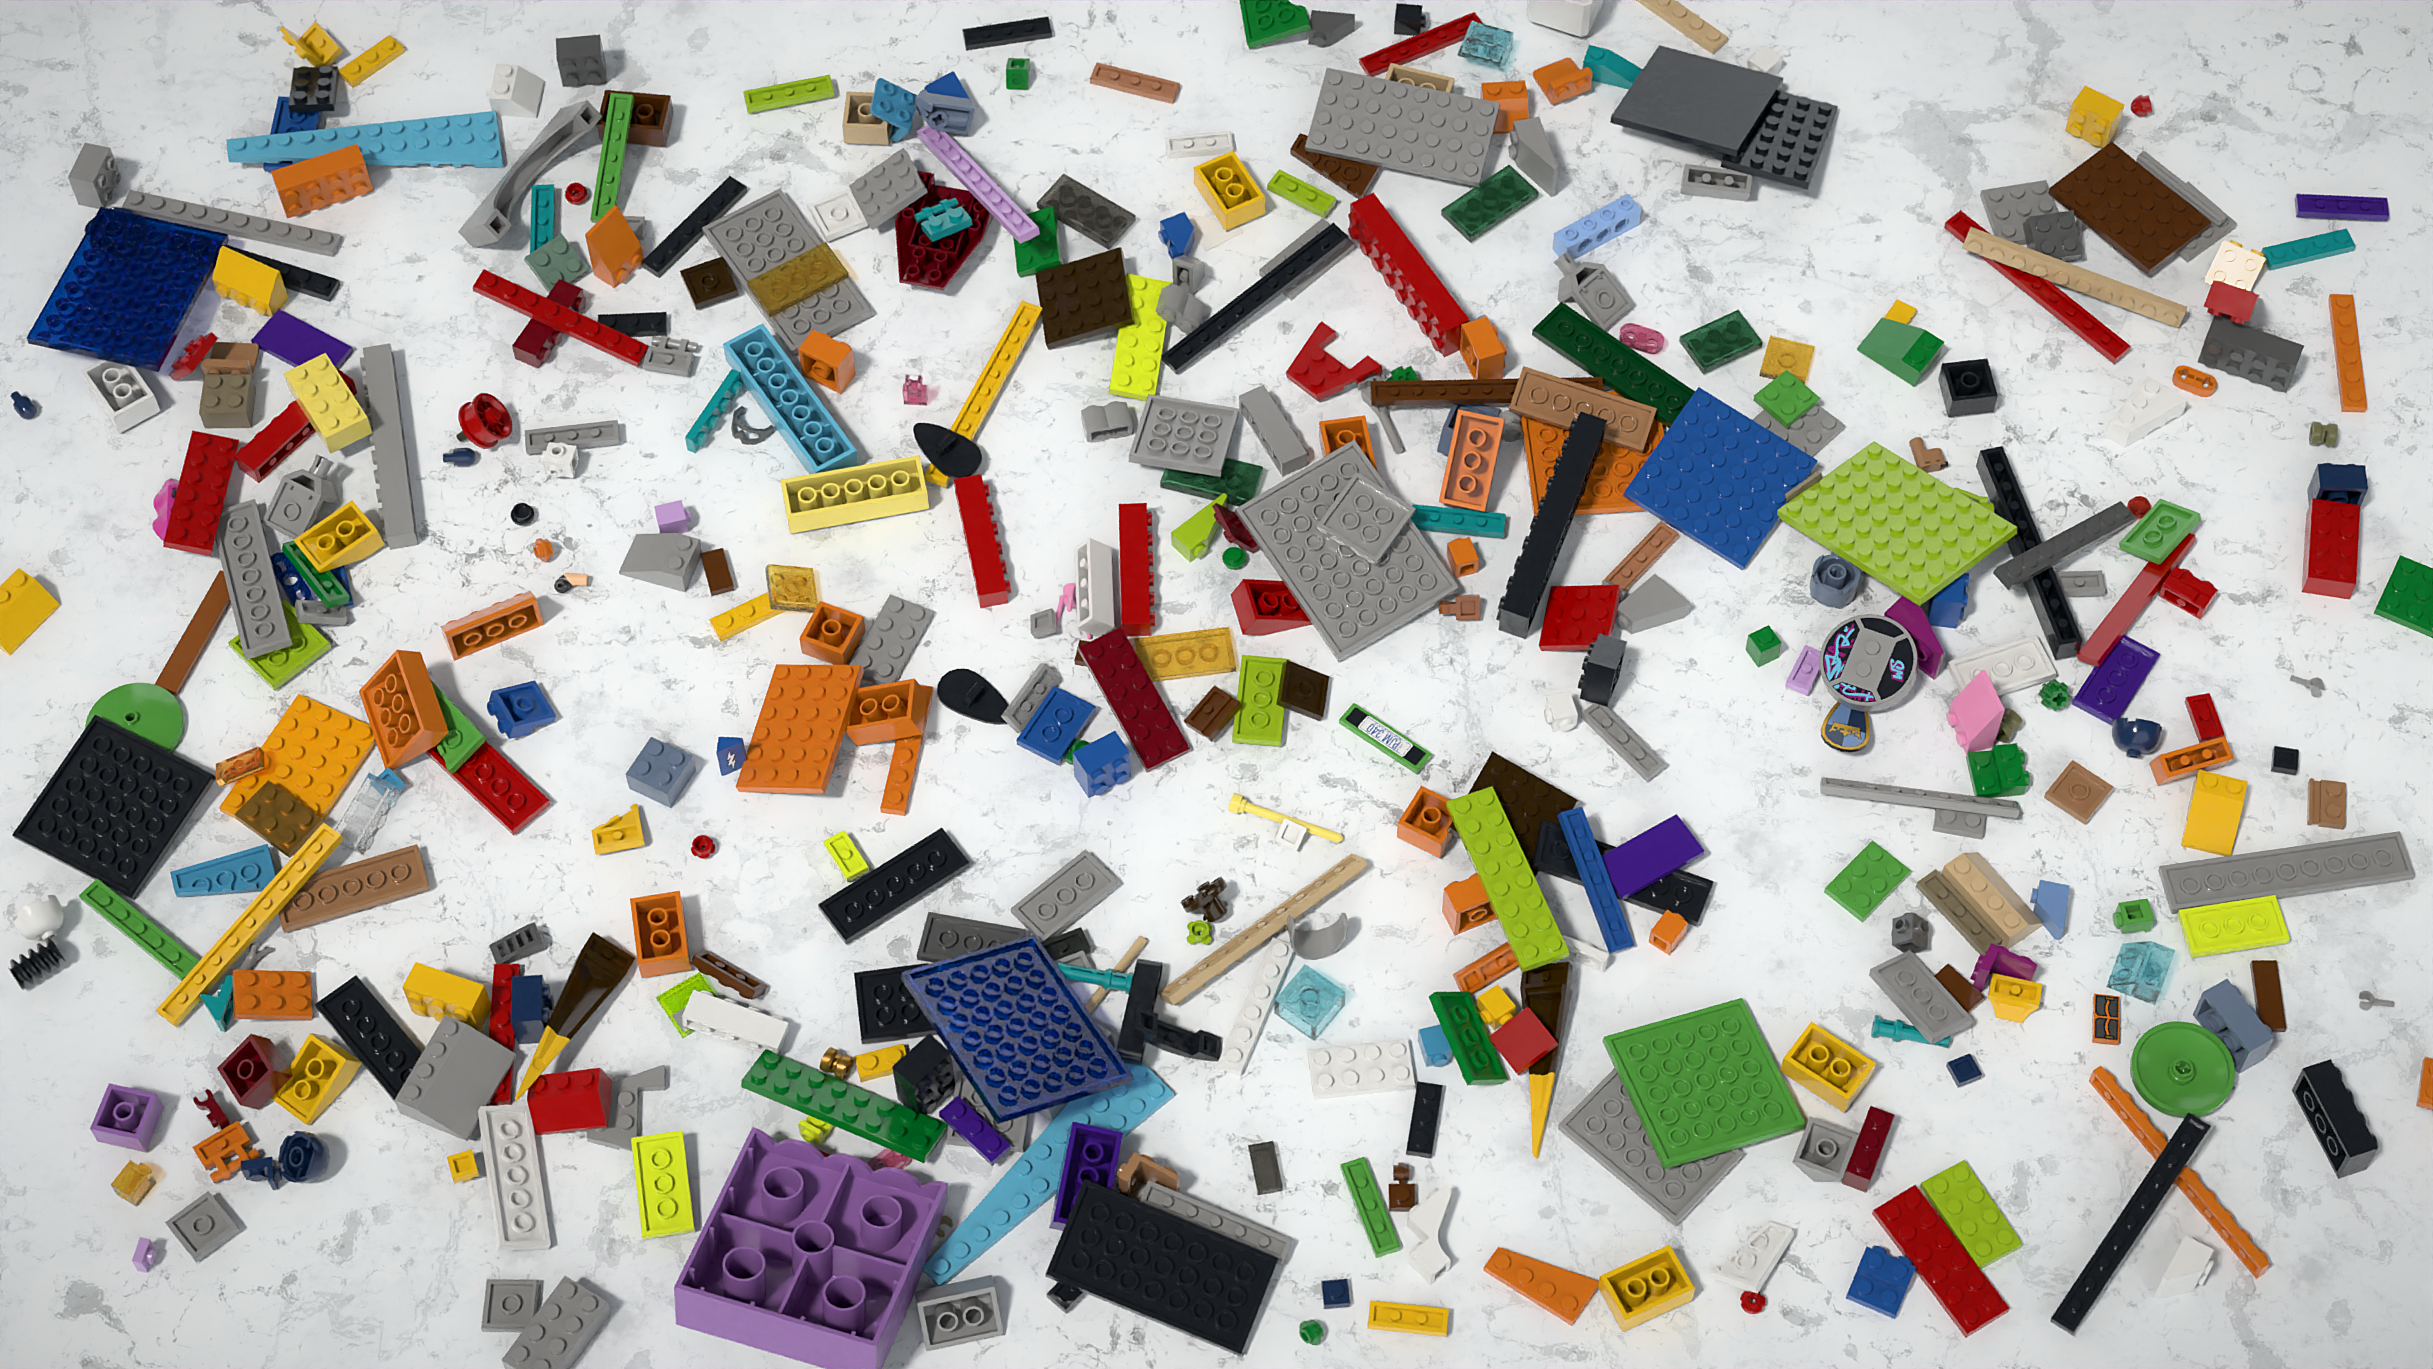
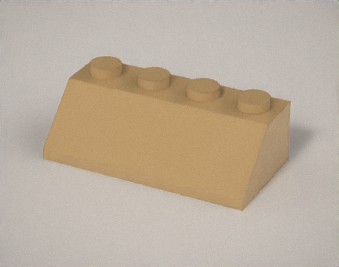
[1941,852,2044,949]

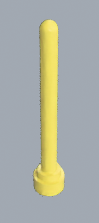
[1228,793,1343,843]

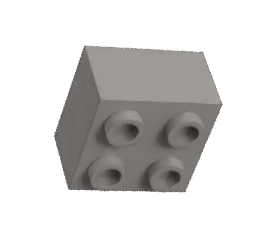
[68,143,121,210]

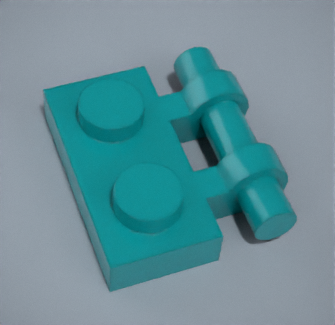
[914,198,972,242]

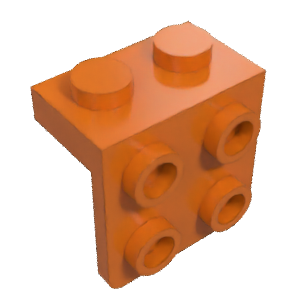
[1533,57,1593,105]

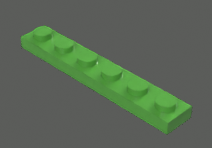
[590,93,634,223]
[79,879,199,981]

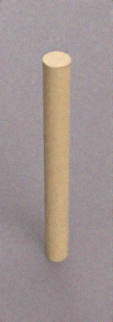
[1081,936,1147,1017]

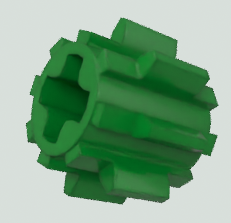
[2038,679,2071,711]

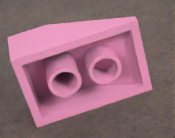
[1946,670,2005,755]

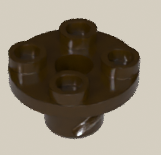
[1180,876,1229,923]

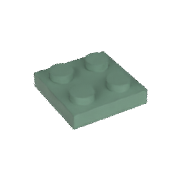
[524,233,589,293]

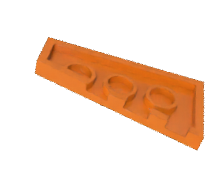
[1483,1247,1599,1326]

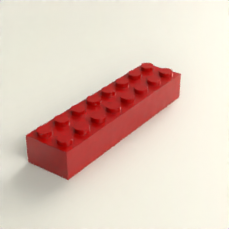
[1348,192,1470,358]

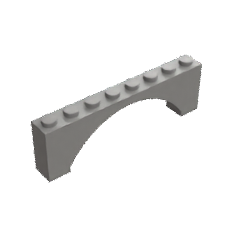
[458,100,602,248]

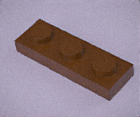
[690,950,767,1000]

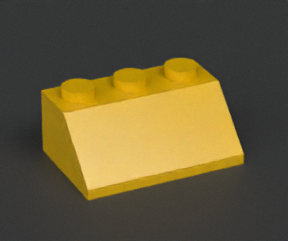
[212,246,288,317]
[0,568,60,656]

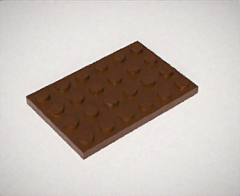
[2048,142,2212,275]

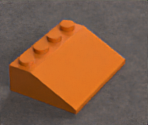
[359,650,449,770]

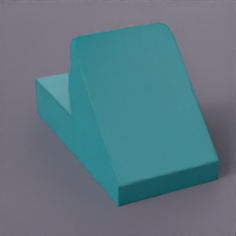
[200,975,234,1032]

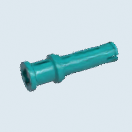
[1056,962,1133,995]
[1871,1015,1951,1048]

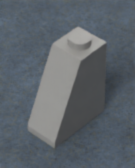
[1615,574,1690,634]

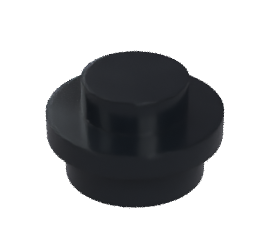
[511,503,535,526]

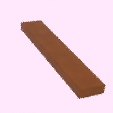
[154,570,231,696]

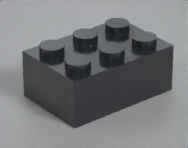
[892,1033,955,1115]

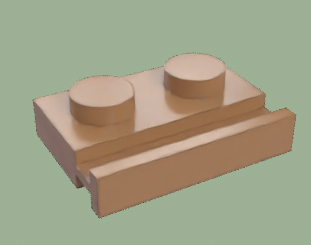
[2307,778,2346,830]

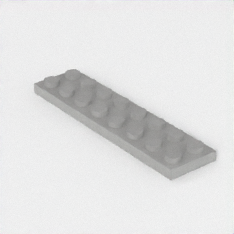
[215,499,293,660]

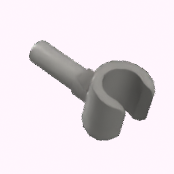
[2290,675,2325,697]
[2359,991,2394,1010]

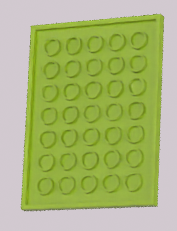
[1777,441,2017,606]

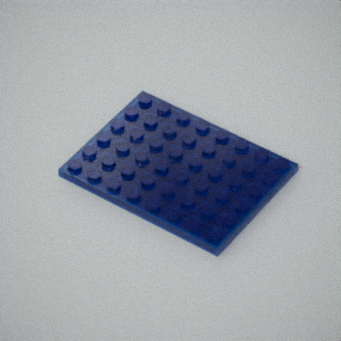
[26,207,229,372]
[901,934,1133,1124]

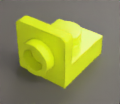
[798,1115,834,1145]

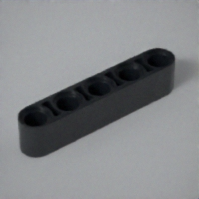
[1115,959,1163,1066]

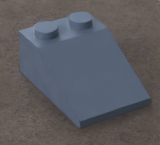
[1437,404,1500,457]

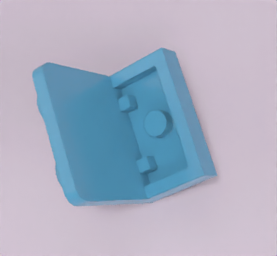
[870,78,917,143]

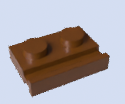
[1184,685,1242,742]

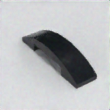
[1132,1006,1221,1062]

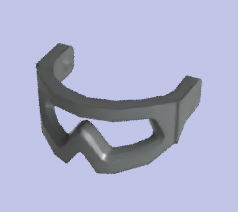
[731,406,775,445]

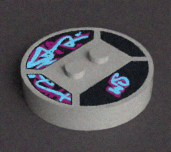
[1819,614,1919,712]

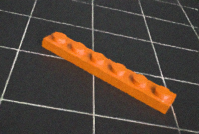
[2328,294,2367,413]
[880,685,934,816]

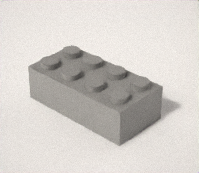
[502,1276,612,1369]

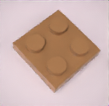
[2044,760,2114,824]

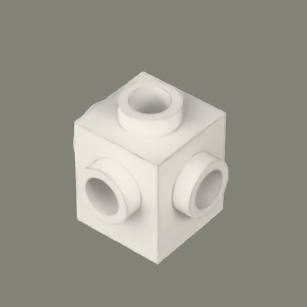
[541,442,579,478]

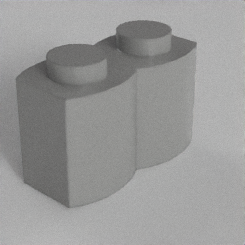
[1155,283,1206,334]
[1081,401,1132,442]

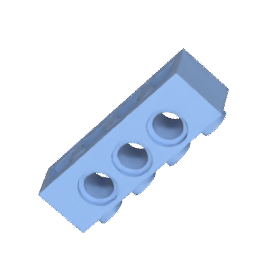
[1552,194,1641,260]

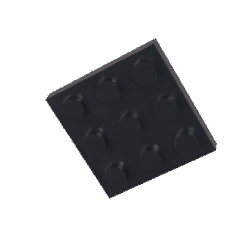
[854,963,937,1044]

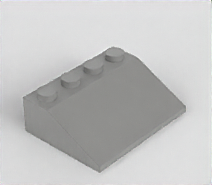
[394,1015,516,1141]

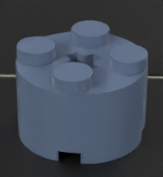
[1809,552,1861,609]

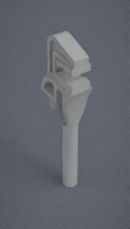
[1356,372,1403,454]

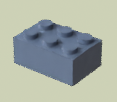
[2193,979,2274,1074]

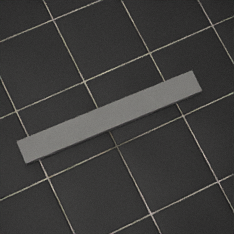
[1820,777,2019,818]

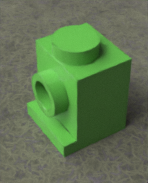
[2112,898,2155,934]

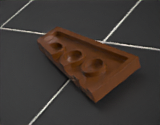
[1290,133,1380,199]

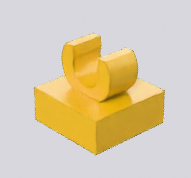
[447,1149,479,1183]

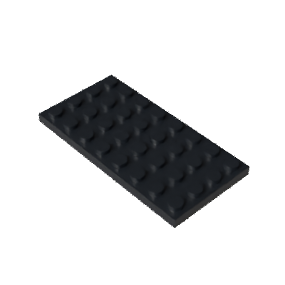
[1045,1179,1278,1356]

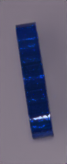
[271,552,313,608]

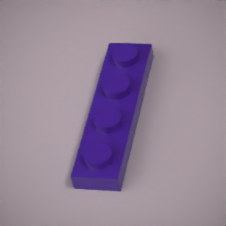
[2295,194,2389,221]

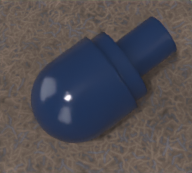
[10,391,37,420]
[443,448,476,467]

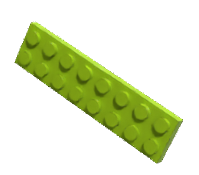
[1446,786,1570,972]

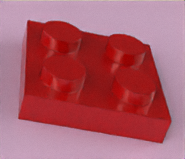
[169,332,218,381]

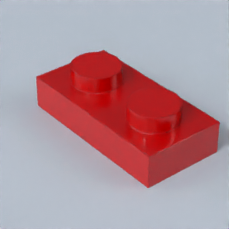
[2185,693,2224,743]

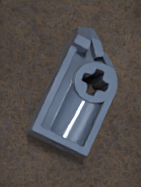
[915,90,974,135]

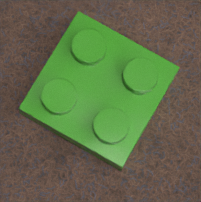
[1753,370,1820,429]

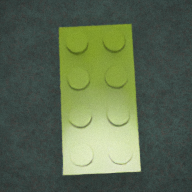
[1232,655,1290,747]
[1920,1160,2022,1270]

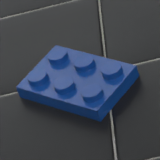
[1016,686,1096,765]

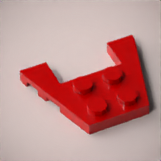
[1286,321,1383,401]

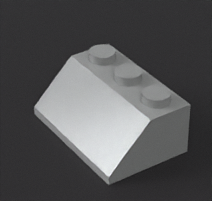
[914,1275,1004,1351]

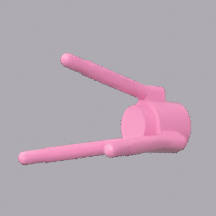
[1052,583,1092,639]

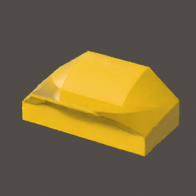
[1988,973,2043,1023]

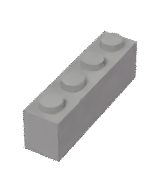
[1239,385,1309,477]

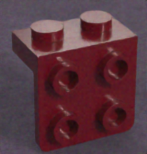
[1212,500,1260,554]

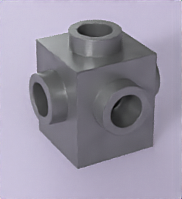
[1891,912,1929,953]

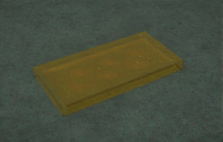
[747,242,849,317]
[1134,627,1236,682]

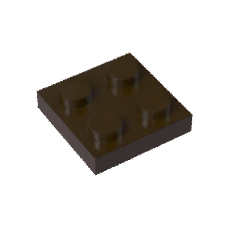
[680,256,739,310]
[1276,660,1329,721]

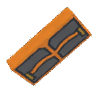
[2092,994,2120,1045]

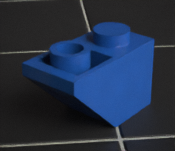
[1158,212,1194,260]

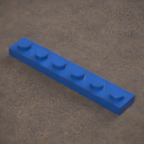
[1557,807,1635,954]

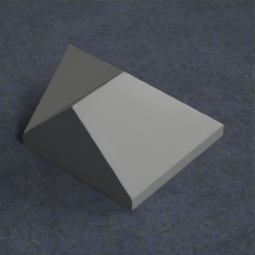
[1792,1116,1859,1182]

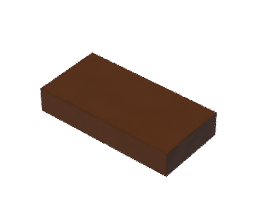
[700,548,734,596]
[1934,964,1985,1014]

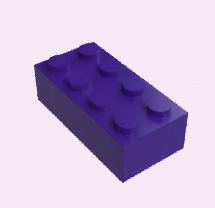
[1049,1122,1123,1231]

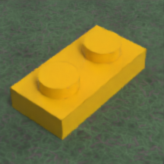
[854,1044,906,1082]

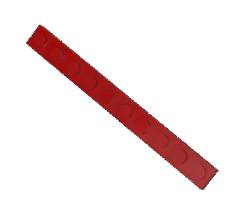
[1944,210,2131,364]

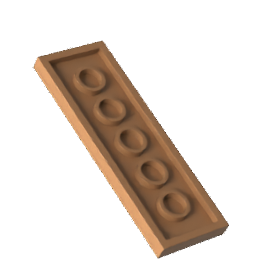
[1509,366,1657,453]
[279,844,430,933]

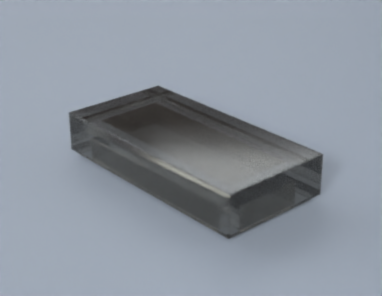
[1248,1141,1283,1195]

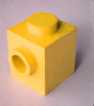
[1476,984,1516,1031]

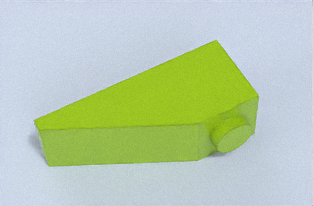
[1171,493,1227,563]

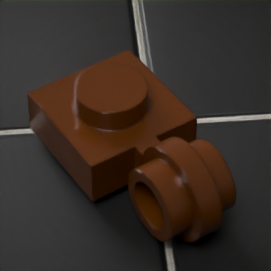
[1388,1162,1415,1212]

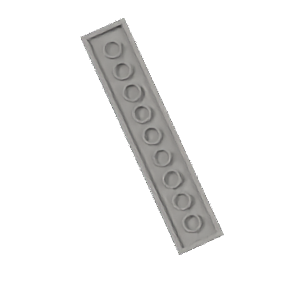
[2158,831,2415,914]

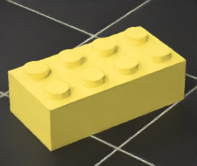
[284,353,372,454]

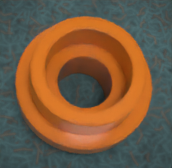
[533,538,553,562]

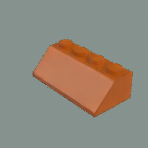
[440,591,544,661]

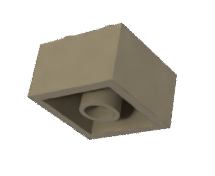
[199,374,256,429]

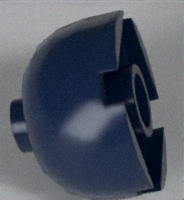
[2112,718,2162,758]
[278,1131,330,1183]

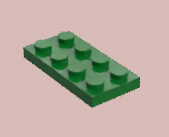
[1429,991,1508,1085]

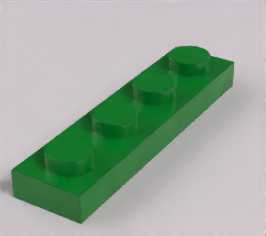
[282,541,350,609]

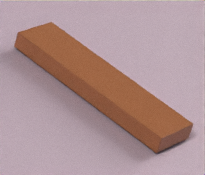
[1090,62,1180,104]
[1602,521,1679,592]

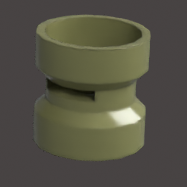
[2309,421,2338,447]
[1996,708,2023,743]

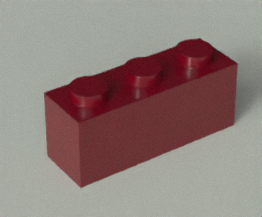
[1842,1106,1895,1193]

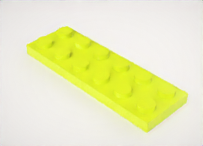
[1108,274,1173,401]

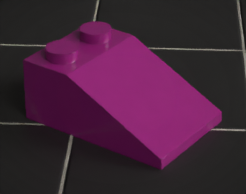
[1884,595,1944,680]

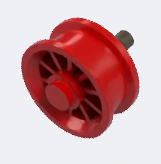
[456,393,512,449]

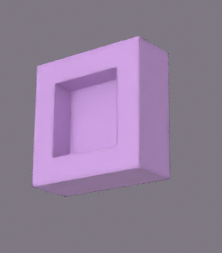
[132,1237,157,1273]

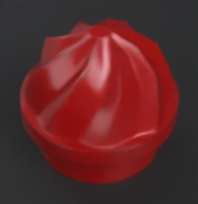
[2130,94,2153,117]

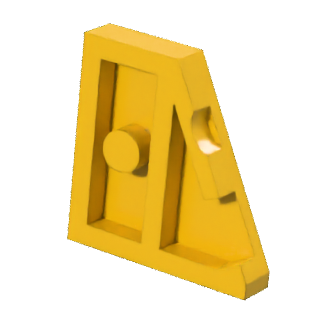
[591,804,645,855]

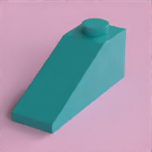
[1582,45,1643,90]

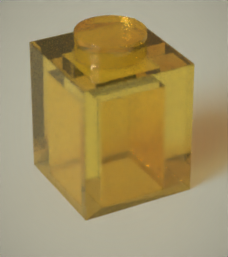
[111,1160,156,1207]

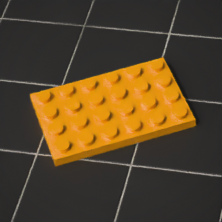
[219,693,376,846]

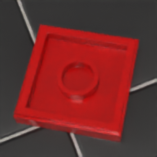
[1489,1007,1558,1076]

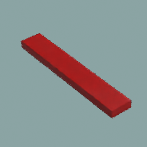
[1359,12,1485,77]

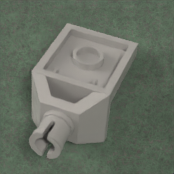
[1554,251,1634,330]
[262,454,338,539]

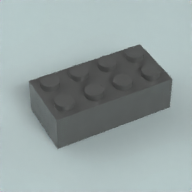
[2198,315,2304,393]

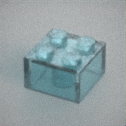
[1274,964,1345,1041]

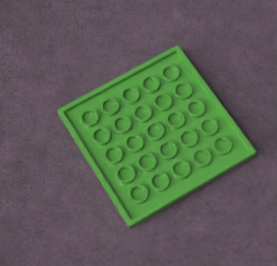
[1602,998,1805,1169]

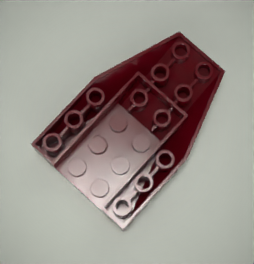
[895,171,999,291]

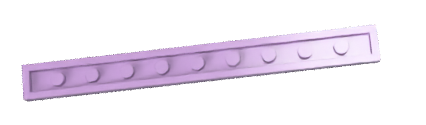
[916,125,1040,244]

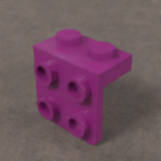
[1970,943,2037,992]

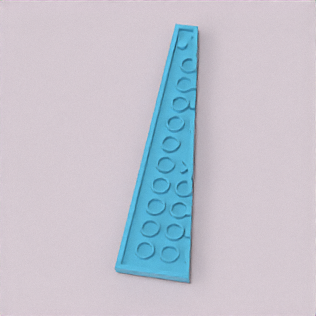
[226,111,503,168]

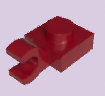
[193,1089,231,1130]

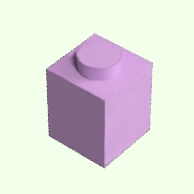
[654,500,692,534]

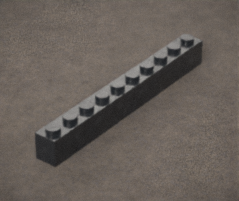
[1976,446,2083,660]

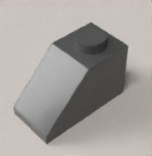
[1309,10,1355,46]

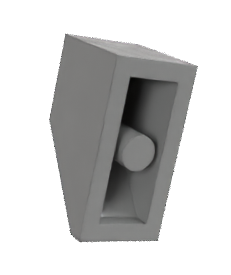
[1172,255,1205,296]

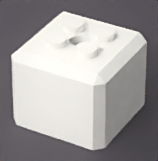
[1526,0,1604,37]

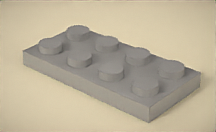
[1259,218,1355,301]
[850,594,933,685]
[1011,849,1119,942]
[1869,950,1973,1045]

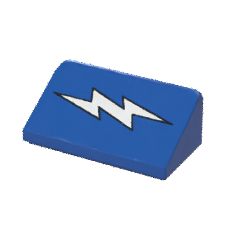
[716,737,747,776]

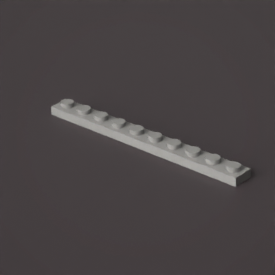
[122,190,342,257]

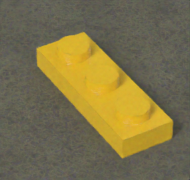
[338,35,405,88]
[709,590,785,642]
[1367,1300,1449,1337]

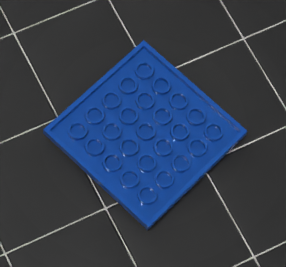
[1623,387,1818,571]

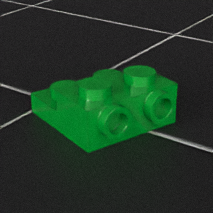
[1966,743,2030,798]

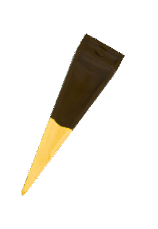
[515,932,636,1101]
[1520,962,1573,1159]

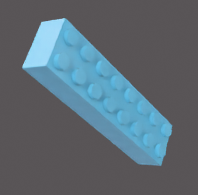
[723,323,859,474]

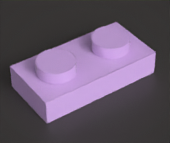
[1785,645,1820,695]

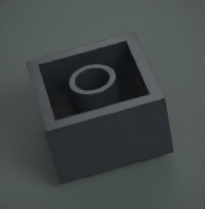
[1938,358,1998,417]
[1578,634,1627,707]

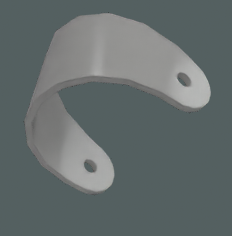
[1287,913,1348,960]

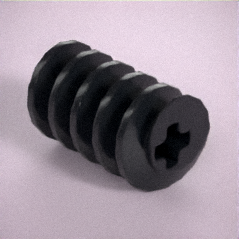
[8,938,66,990]

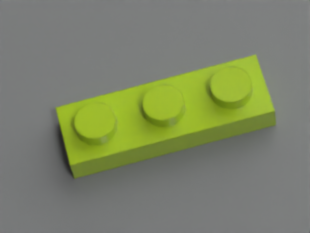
[1267,169,1336,218]

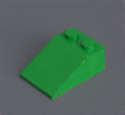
[1857,317,1945,387]

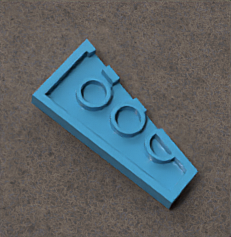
[170,844,276,897]

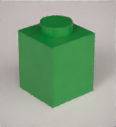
[1745,625,1782,668]

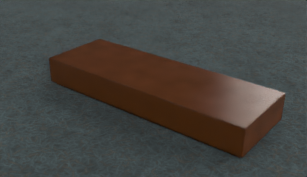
[2250,960,2286,1032]

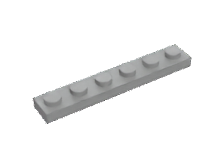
[1140,1180,1293,1266]

